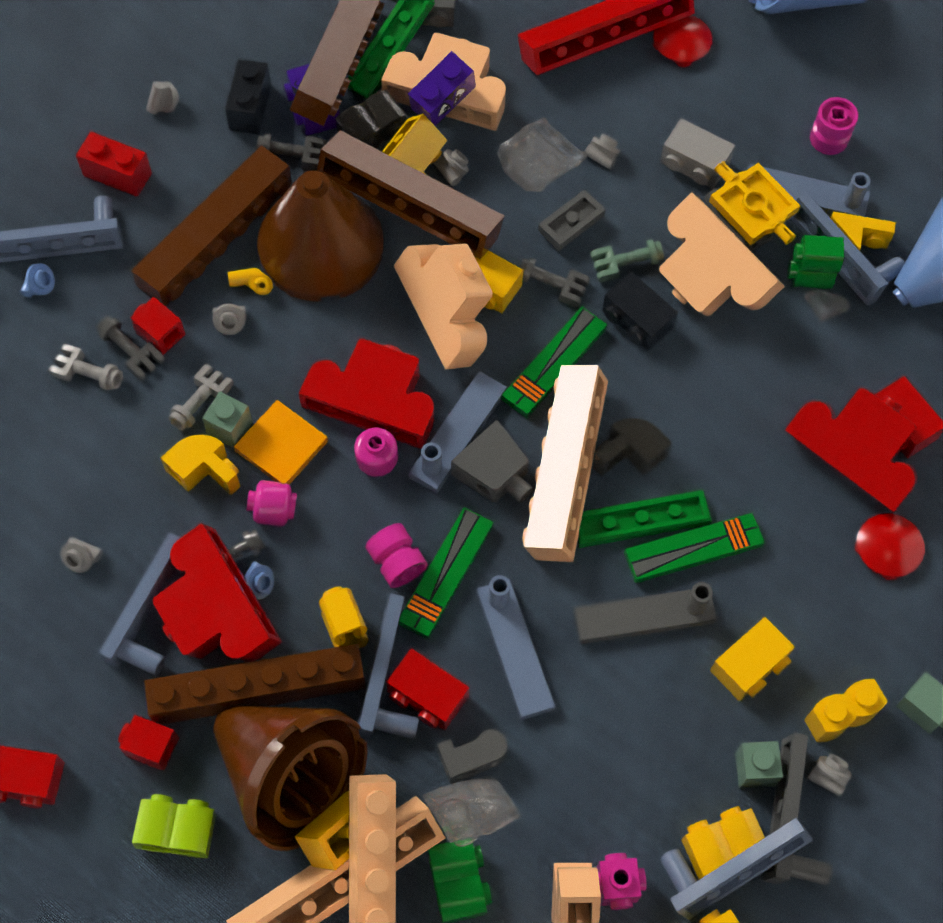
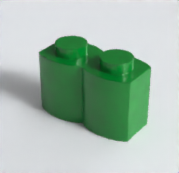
[787,235,844,289]
[427,837,492,923]

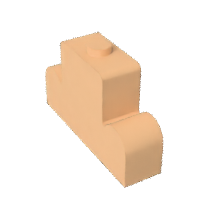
[381,33,506,131]
[659,192,785,316]
[394,244,493,370]
[551,863,601,923]

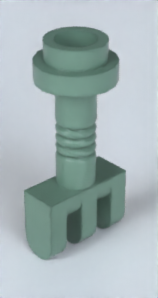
[590,239,664,282]

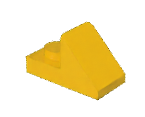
[830,211,896,251]

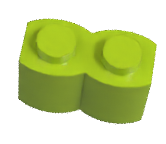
[132,794,216,858]

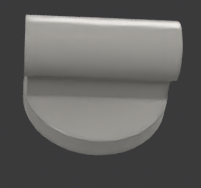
[146,81,179,114]
[584,133,621,170]
[434,149,469,187]
[212,304,246,335]
[60,537,103,573]
[807,754,852,797]

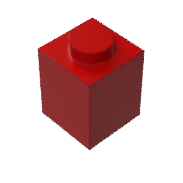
[130,296,186,355]
[118,714,179,771]

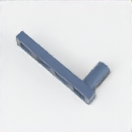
[747,164,871,217]
[790,193,905,306]
[0,196,123,263]
[409,371,507,494]
[99,533,180,676]
[477,575,555,721]
[358,593,419,739]
[660,818,813,920]

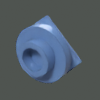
[20,263,55,298]
[244,562,274,599]

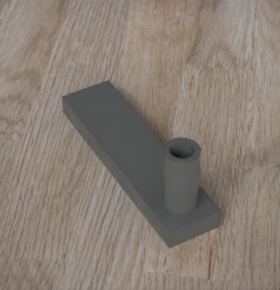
[573,582,717,644]
[763,732,832,886]

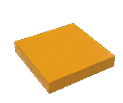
[234,400,328,485]

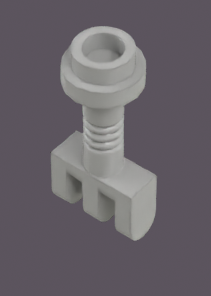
[48,344,123,390]
[168,364,234,430]

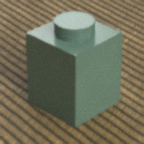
[202,391,253,448]
[896,672,943,734]
[735,741,783,789]

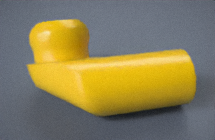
[227,268,273,295]

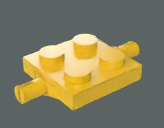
[709,161,801,245]

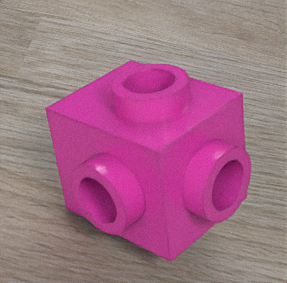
[597,853,647,910]

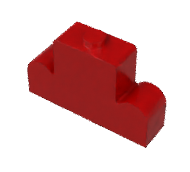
[299,338,434,449]
[785,388,917,512]
[153,523,282,662]

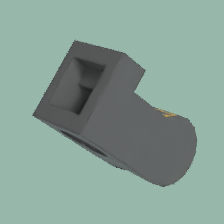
[437,729,508,785]

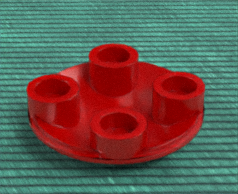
[652,15,712,68]
[855,513,925,580]

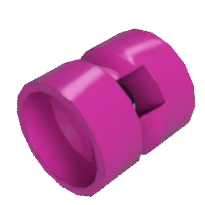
[810,97,859,155]
[365,523,428,588]

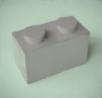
[660,118,735,189]

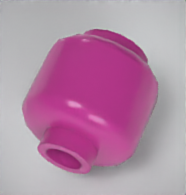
[354,427,398,477]
[246,480,297,527]

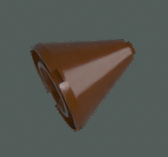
[257,171,384,302]
[213,706,368,851]

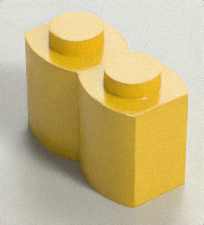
[319,586,369,649]
[804,679,887,742]
[681,806,765,880]

